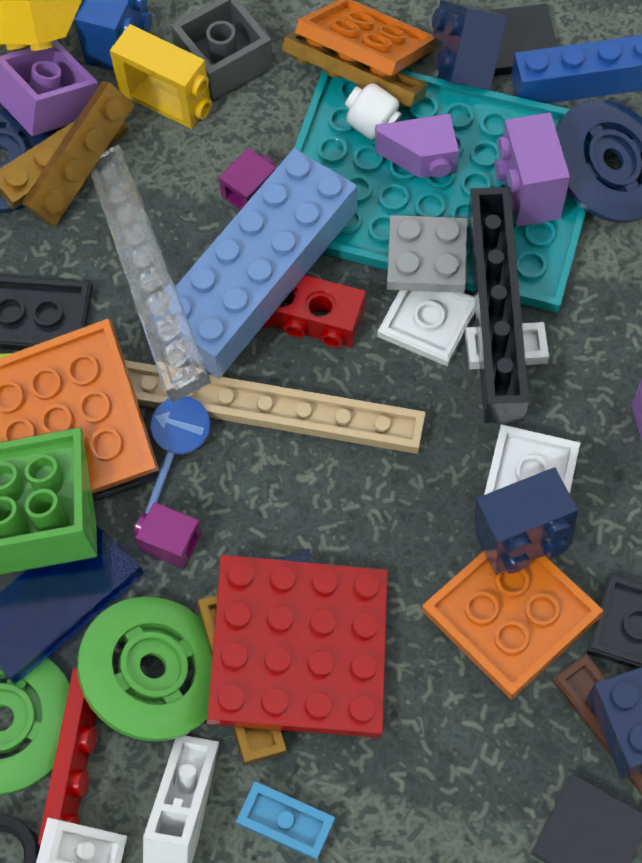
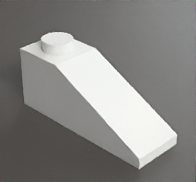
[143,735,219,863]

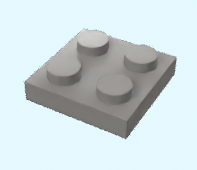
[387,215,467,293]

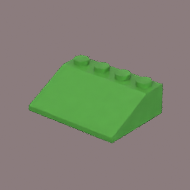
[0,427,97,575]

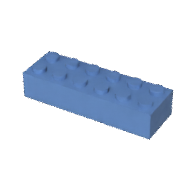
[151,148,357,379]

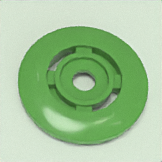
[77,597,212,741]
[0,646,70,796]

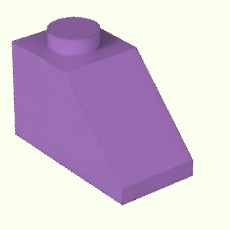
[375,114,459,178]

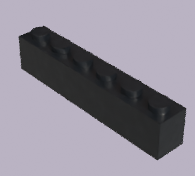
[468,187,529,423]

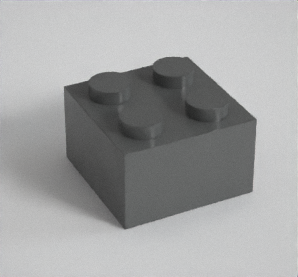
[171,0,273,100]

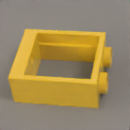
[109,24,212,129]

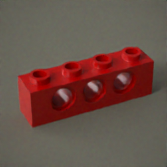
[262,275,366,348]

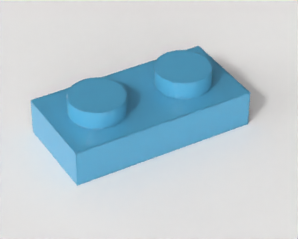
[236,781,336,862]

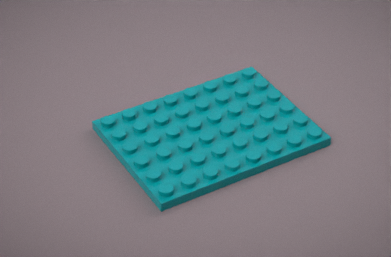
[294,69,589,313]

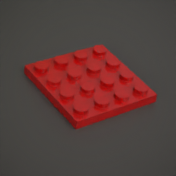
[206,555,387,738]

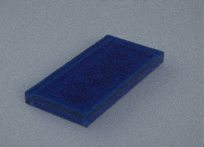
[0,525,144,685]

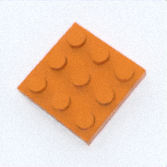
[295,0,437,76]
[422,551,604,700]

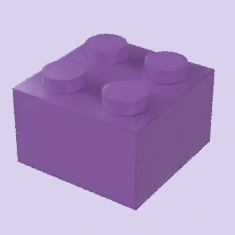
[0,40,98,136]
[494,112,570,227]

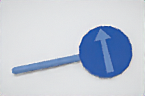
[145,396,211,514]

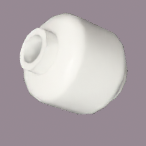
[344,83,402,140]

